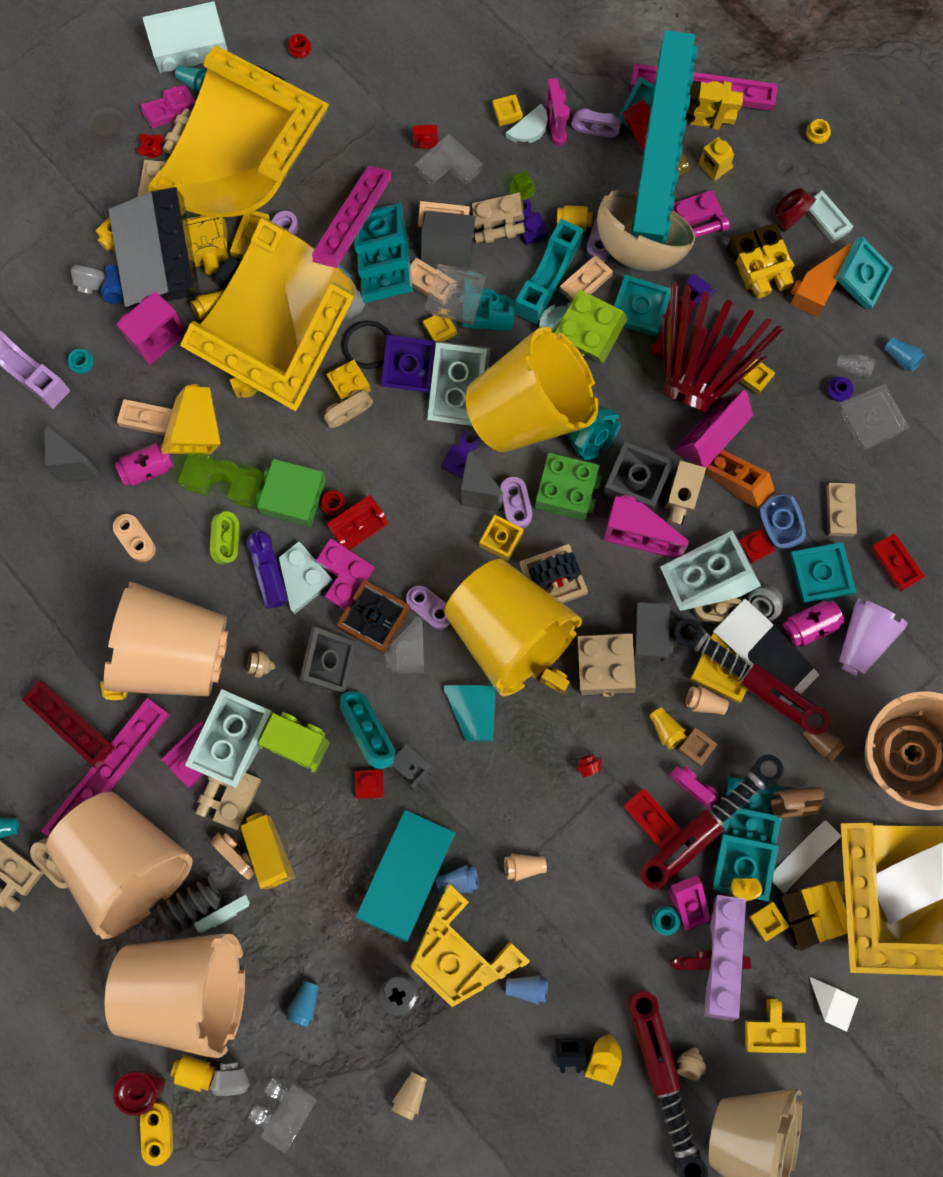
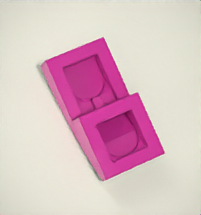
[141,84,196,129]

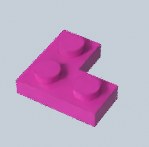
[315,538,375,612]

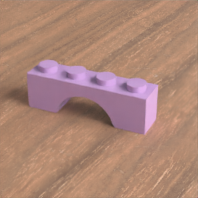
[0,331,70,409]
[704,895,746,1021]

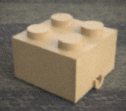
[578,634,636,697]

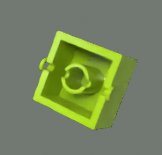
[555,289,628,364]
[258,712,330,773]

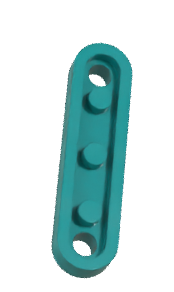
[339,691,395,769]

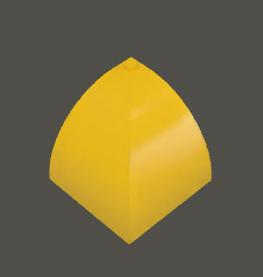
[147,45,329,217]
[180,217,357,411]
[841,823,943,976]

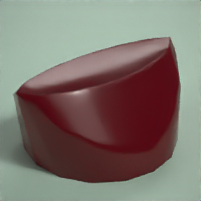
[773,188,817,232]
[113,1071,166,1116]

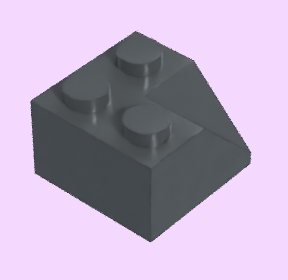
[602,441,674,511]

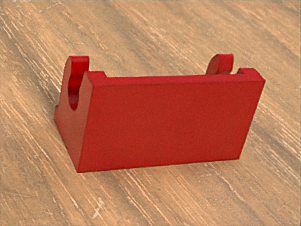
[327,494,389,550]

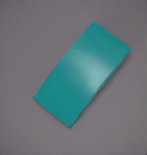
[354,202,413,303]
[712,776,785,901]
[356,810,455,942]

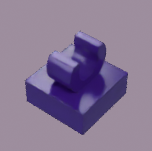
[686,274,717,305]

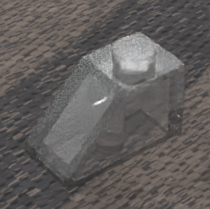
[386,617,425,676]

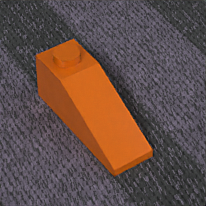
[790,243,853,317]
[705,450,775,509]

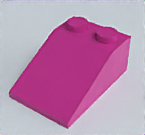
[603,495,689,559]

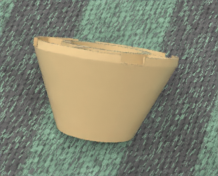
[709,1088,802,1177]

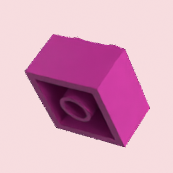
[116,291,186,366]

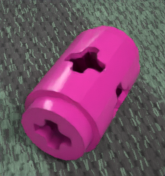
[115,443,174,486]
[782,600,844,647]

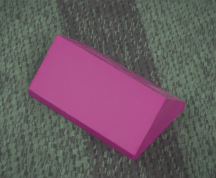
[673,390,753,467]

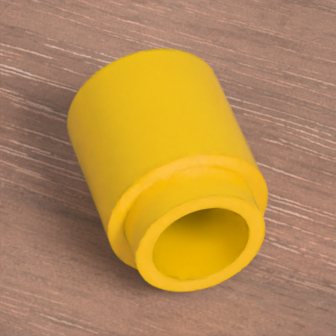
[557,205,593,232]
[170,1054,217,1092]

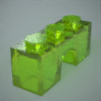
[178,453,265,510]

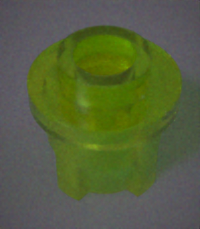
[510,170,535,201]

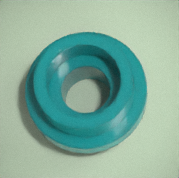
[68,349,94,374]
[652,906,680,935]

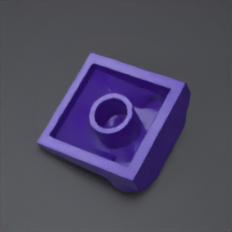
[381,335,438,393]

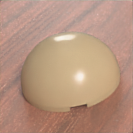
[597,190,695,272]

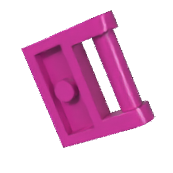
[546,78,570,146]
[671,190,730,238]

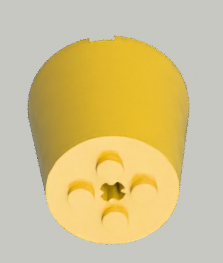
[465,327,598,452]
[444,559,582,696]

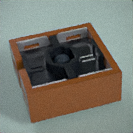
[337,580,411,655]

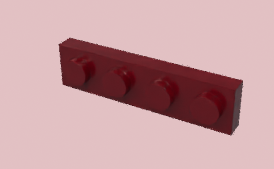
[22,680,116,769]

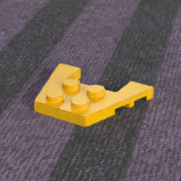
[410,883,530,1007]

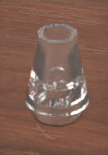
[836,353,876,379]

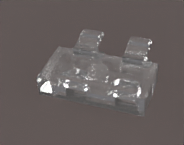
[248,1078,318,1153]

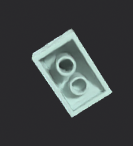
[427,342,491,426]
[660,531,761,611]
[185,689,273,788]

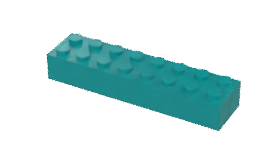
[631,30,698,244]

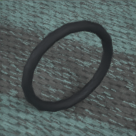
[342,321,392,369]

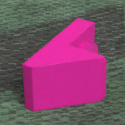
[668,875,711,931]

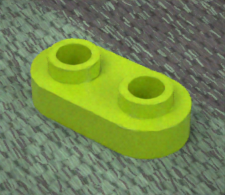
[210,511,239,564]

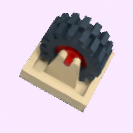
[519,544,588,603]

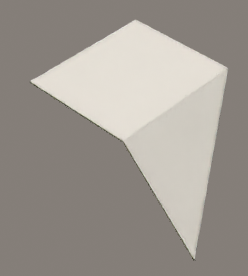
[809,977,858,1032]

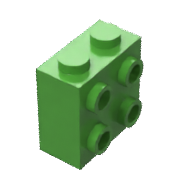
[535,453,602,521]
[256,459,326,528]

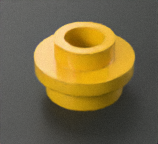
[806,119,831,144]

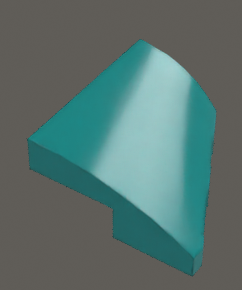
[462,280,514,331]
[444,685,496,743]

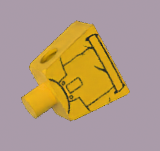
[188,215,229,275]

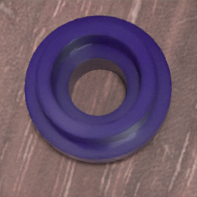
[827,377,854,402]

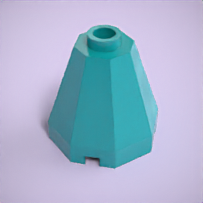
[565,405,621,460]

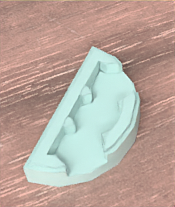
[506,104,548,143]
[539,303,571,333]
[194,895,250,933]

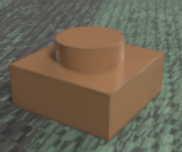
[678,727,717,767]

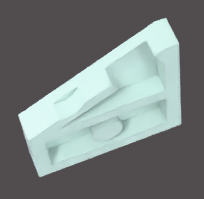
[279,542,333,614]

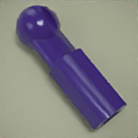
[246,531,289,609]

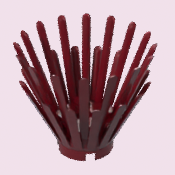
[661,282,784,414]

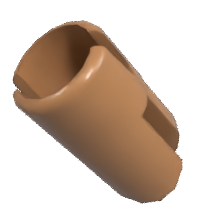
[770,786,824,818]

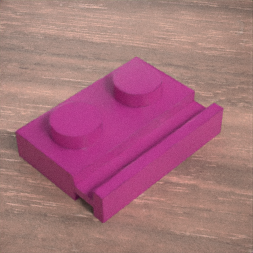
[161,721,205,788]

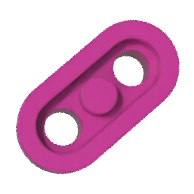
[669,766,720,810]

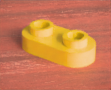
[140,1102,173,1166]

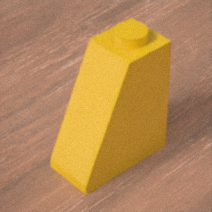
[161,384,221,454]
[240,812,296,889]

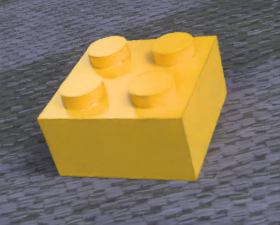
[326,360,371,403]
[479,515,524,561]

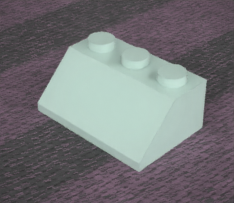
[143,1,228,73]

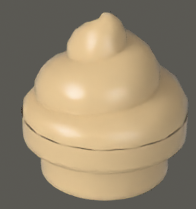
[246,651,275,678]
[676,1048,706,1081]

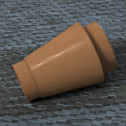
[803,723,846,763]

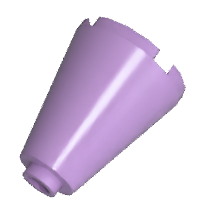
[839,598,908,677]

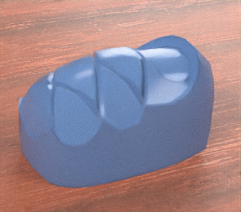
[760,492,806,549]

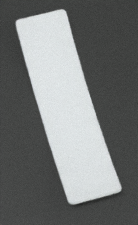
[772,821,841,893]

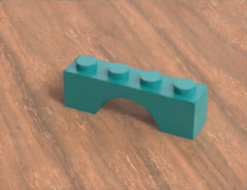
[514,219,583,325]

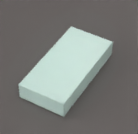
[806,190,854,243]

